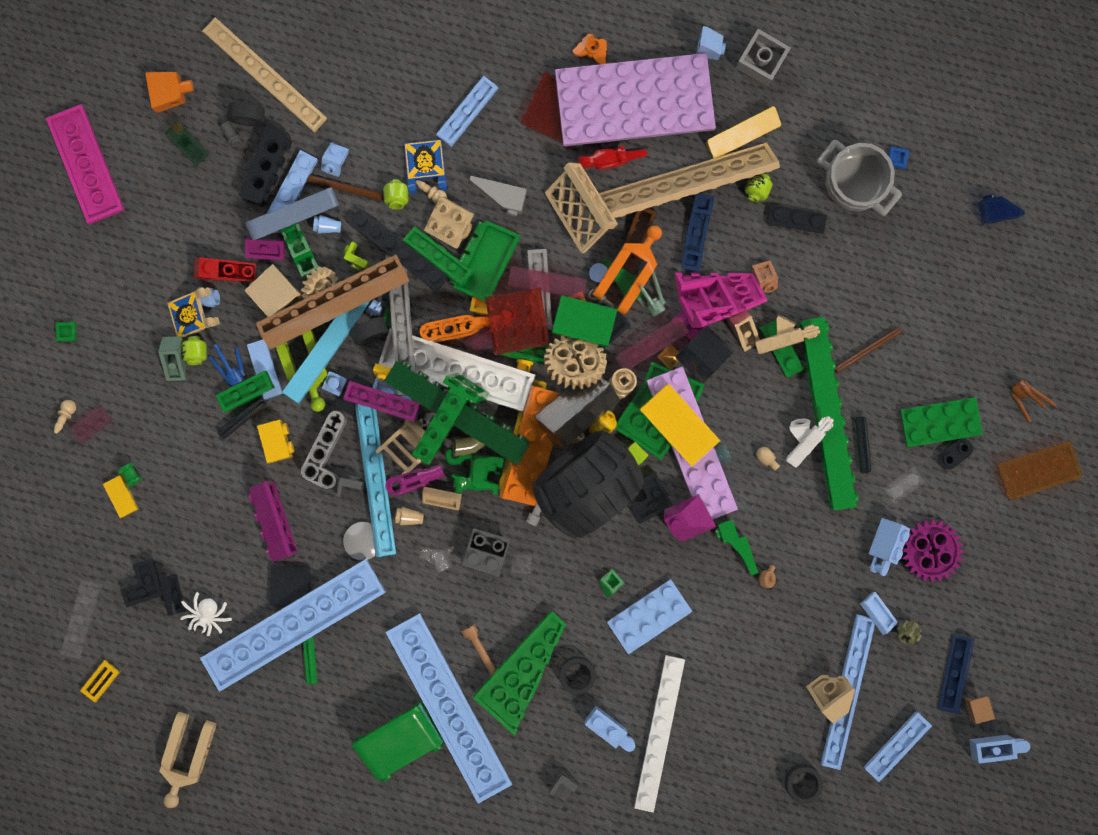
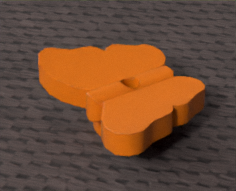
[573,34,607,65]

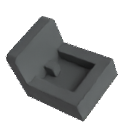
[334,475,365,497]

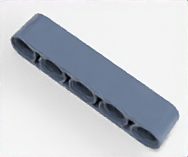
[245,187,339,241]

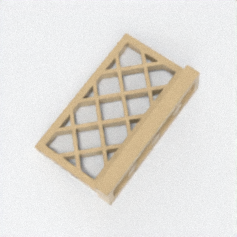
[545,163,618,253]

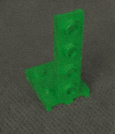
[412,373,490,465]

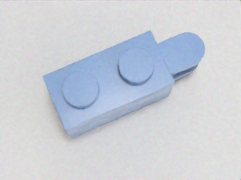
[869,518,910,576]
[584,706,635,752]
[969,735,1030,763]

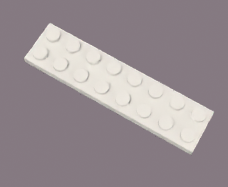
[379,328,535,412]

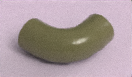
[452,435,484,456]

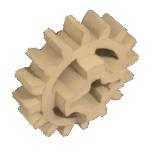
[301,267,338,299]

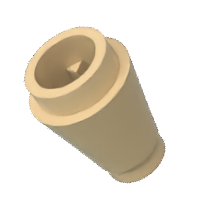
[395,507,424,526]

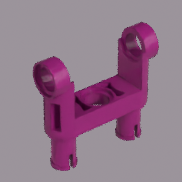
[385,464,445,495]

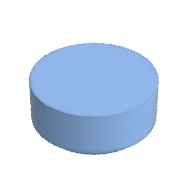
[589,263,608,283]

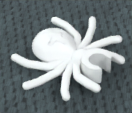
[180,592,232,636]

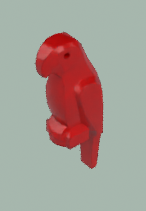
[578,146,648,170]

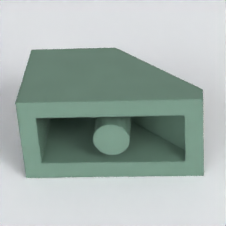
[158,336,186,381]

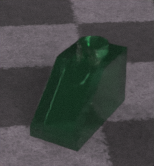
[164,121,210,167]

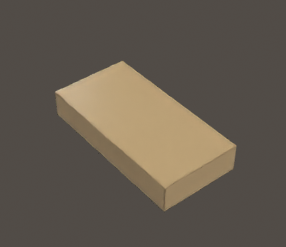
[422,487,462,510]

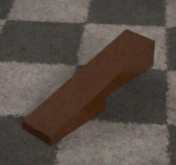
[622,208,657,274]

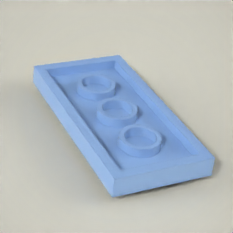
[607,579,692,655]

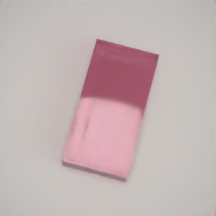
[70,405,113,444]

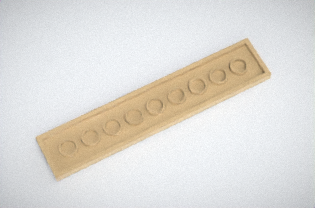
[594,143,780,223]

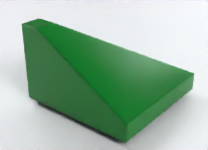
[599,569,624,598]

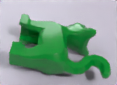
[444,449,504,495]

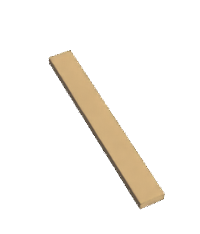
[203,18,327,133]

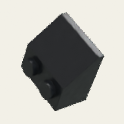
[675,325,734,383]

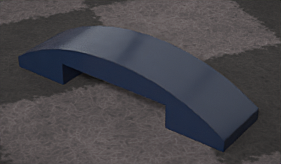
[681,193,715,272]

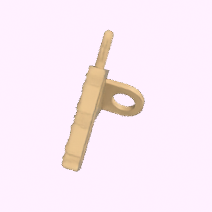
[755,315,820,354]

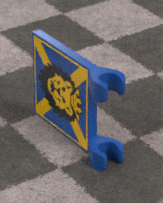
[404,139,447,194]

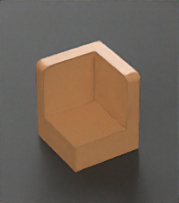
[964,696,995,724]

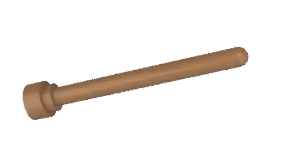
[461,624,496,675]

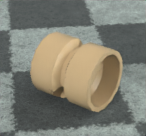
[607,368,637,399]

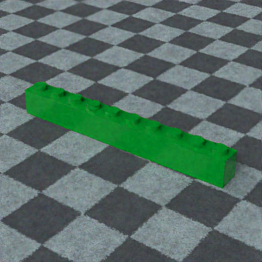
[798,317,859,511]

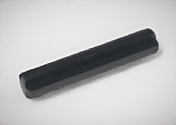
[217,397,267,439]
[855,416,872,473]

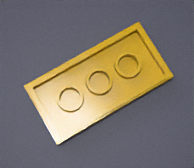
[639,383,720,467]

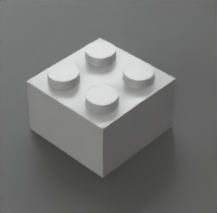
[736,29,791,86]

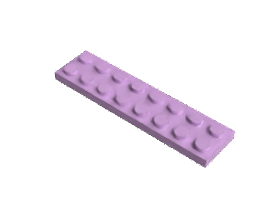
[646,366,738,519]

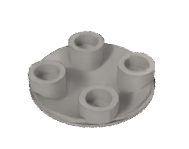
[343,522,376,560]

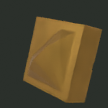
[656,344,680,370]

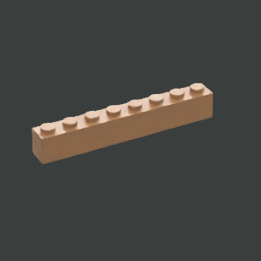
[256,255,409,350]

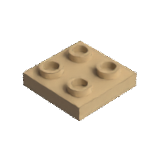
[424,196,474,248]

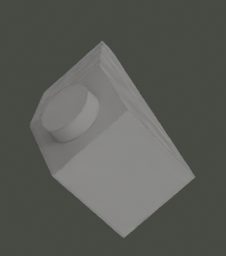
[470,176,527,216]

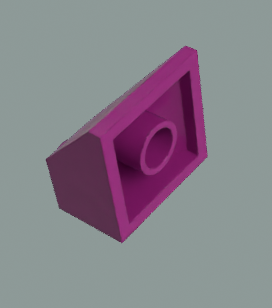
[664,494,716,542]

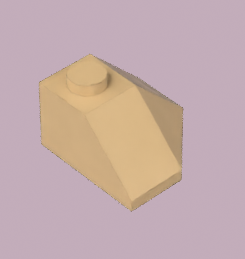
[806,675,855,724]

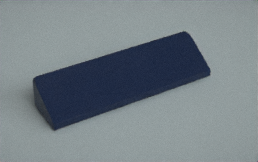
[938,633,975,714]

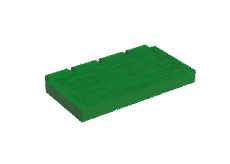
[449,221,521,305]

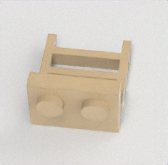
[375,419,425,474]

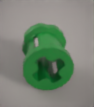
[117,463,143,488]

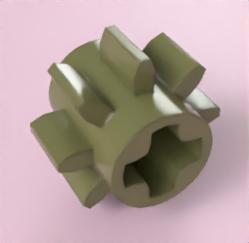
[897,620,922,645]

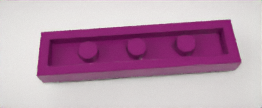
[343,381,421,422]

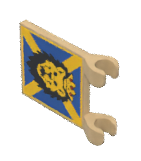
[168,287,220,338]

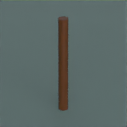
[308,175,383,201]
[835,326,902,374]

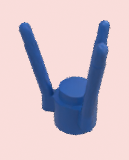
[208,344,246,387]

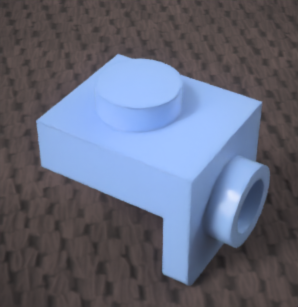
[321,143,349,177]

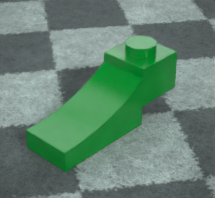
[280,222,318,281]
[714,519,758,575]

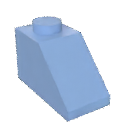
[696,26,726,60]

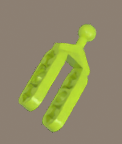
[276,329,328,412]

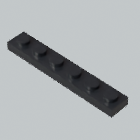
[348,208,448,292]

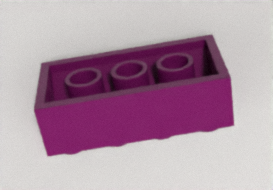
[248,481,298,562]

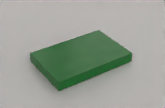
[552,295,617,347]

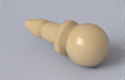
[416,180,447,204]
[54,400,76,434]

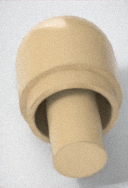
[756,447,780,471]

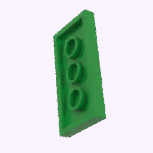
[899,397,983,447]

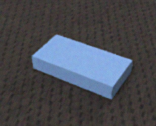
[860,592,898,635]

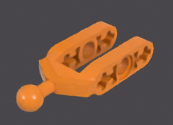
[592,225,662,315]
[420,310,513,343]

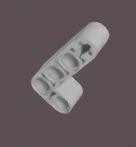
[301,411,347,489]

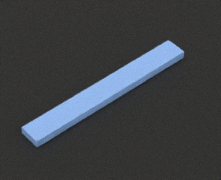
[821,614,875,770]

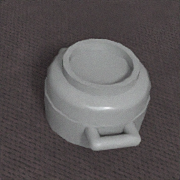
[817,140,902,216]

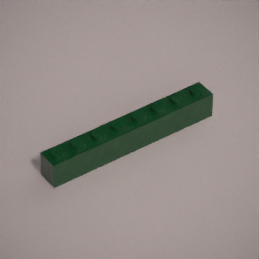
[384,360,530,465]

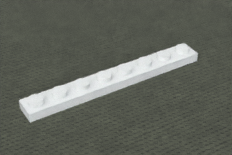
[634,655,685,813]

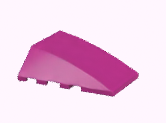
[675,273,767,328]

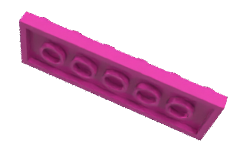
[46,104,125,225]

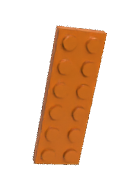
[499,385,567,506]

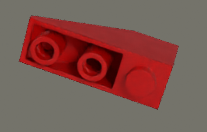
[193,257,257,282]

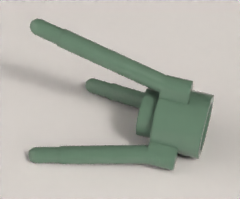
[637,271,666,317]

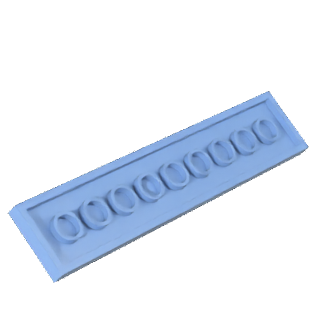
[200,559,386,692]
[386,613,512,803]

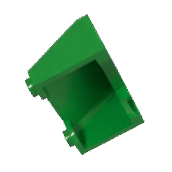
[351,700,444,783]

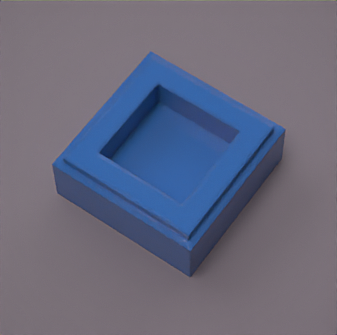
[888,146,909,170]

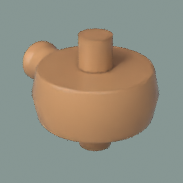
[759,565,776,588]

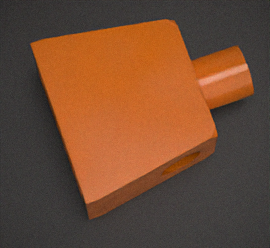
[145,72,194,113]

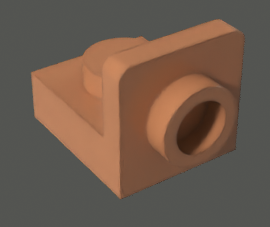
[752,260,778,293]

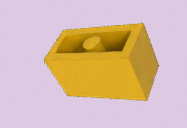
[257,420,294,463]

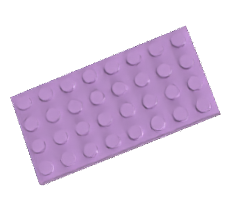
[555,53,716,146]

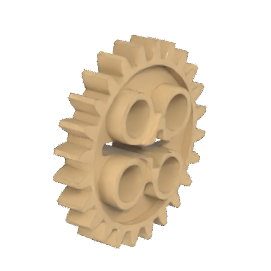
[544,336,607,389]

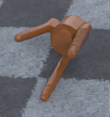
[1011,379,1056,423]

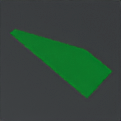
[602,258,645,300]

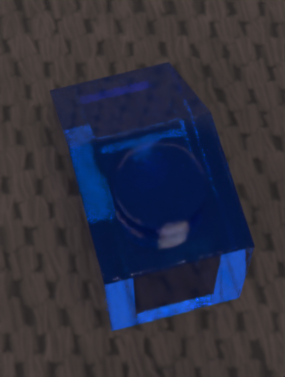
[977,194,1025,225]

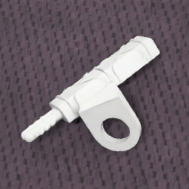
[786,416,834,468]

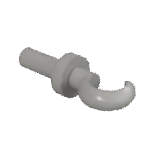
[588,289,615,308]

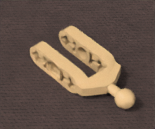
[159,712,217,808]

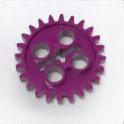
[901,519,964,582]

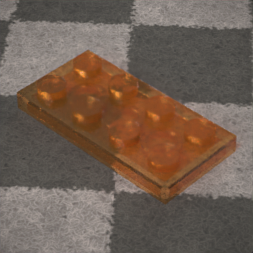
[996,440,1083,501]

